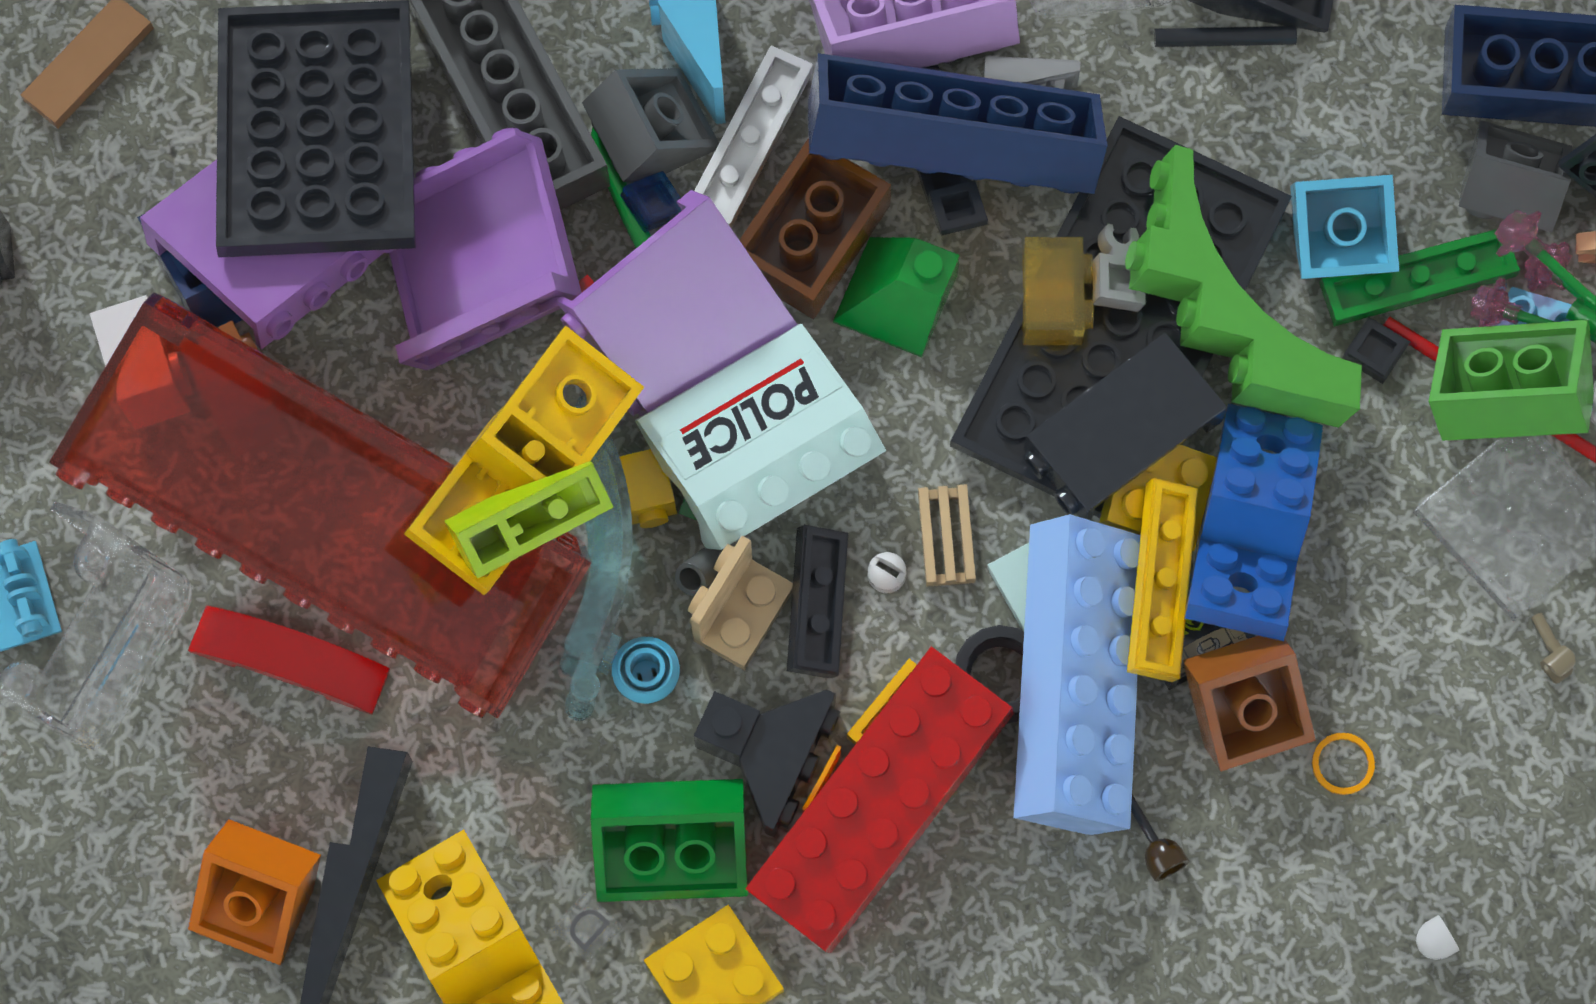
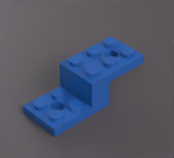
[1184,403,1323,641]

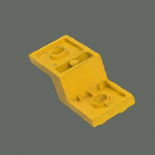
[404,326,644,595]
[376,829,564,1004]

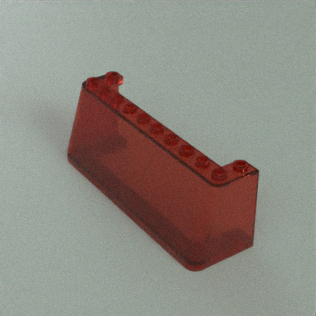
[49,292,592,718]

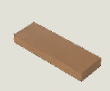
[20,0,154,129]

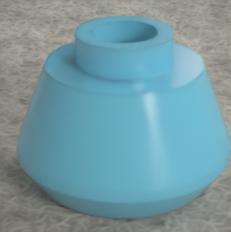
[612,637,680,704]

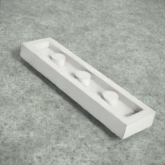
[694,45,813,229]

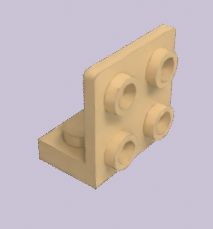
[688,536,793,671]

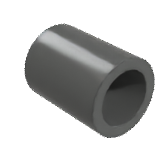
[675,548,721,596]

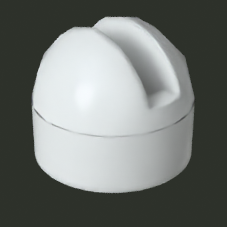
[867,552,907,593]
[1416,915,1459,960]

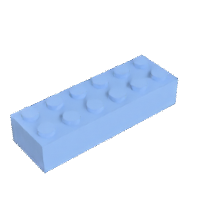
[1014,514,1141,835]

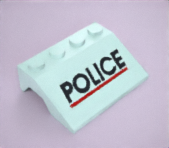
[635,324,886,550]

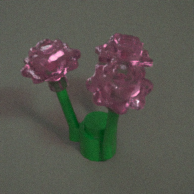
[1470,210,1596,344]

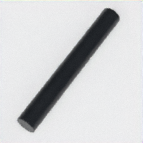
[1154,26,1297,47]

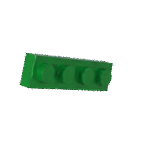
[1319,227,1520,327]

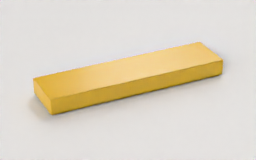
[1127,478,1198,682]

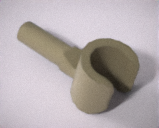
[1531,613,1575,684]

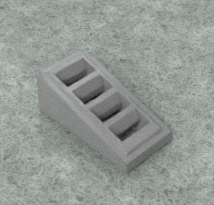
[983,56,1081,90]

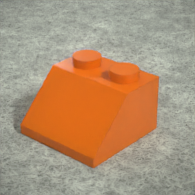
[188,819,321,965]

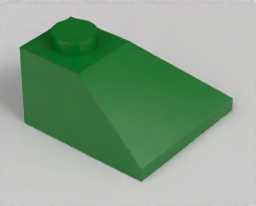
[833,237,960,358]

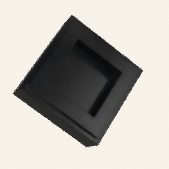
[1342,317,1410,384]

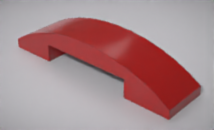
[188,605,390,715]

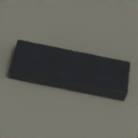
[786,524,848,678]

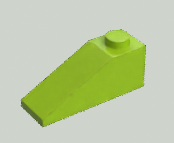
[444,461,614,578]

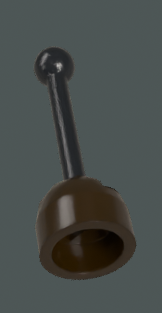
[1131,794,1190,882]

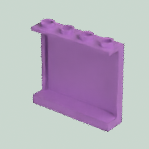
[389,128,582,370]
[140,159,395,350]
[556,190,798,417]

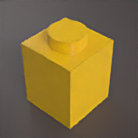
[614,449,677,528]

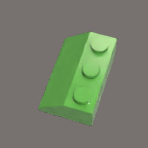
[1428,320,1594,441]

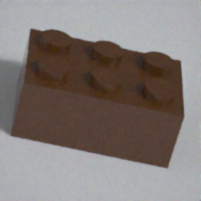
[740,138,891,320]

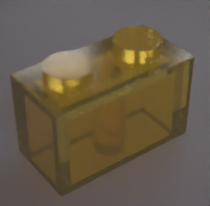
[1022,237,1094,345]

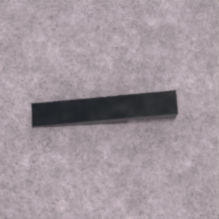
[300,746,413,1004]

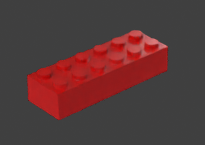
[745,646,1015,954]

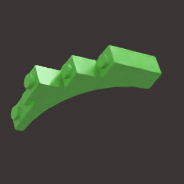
[1125,145,1362,428]

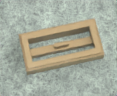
[918,484,976,587]

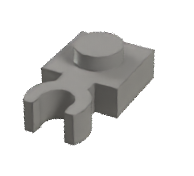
[1092,224,1146,312]

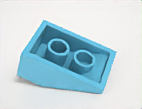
[649,0,726,124]

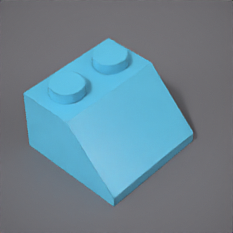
[1290,175,1399,279]

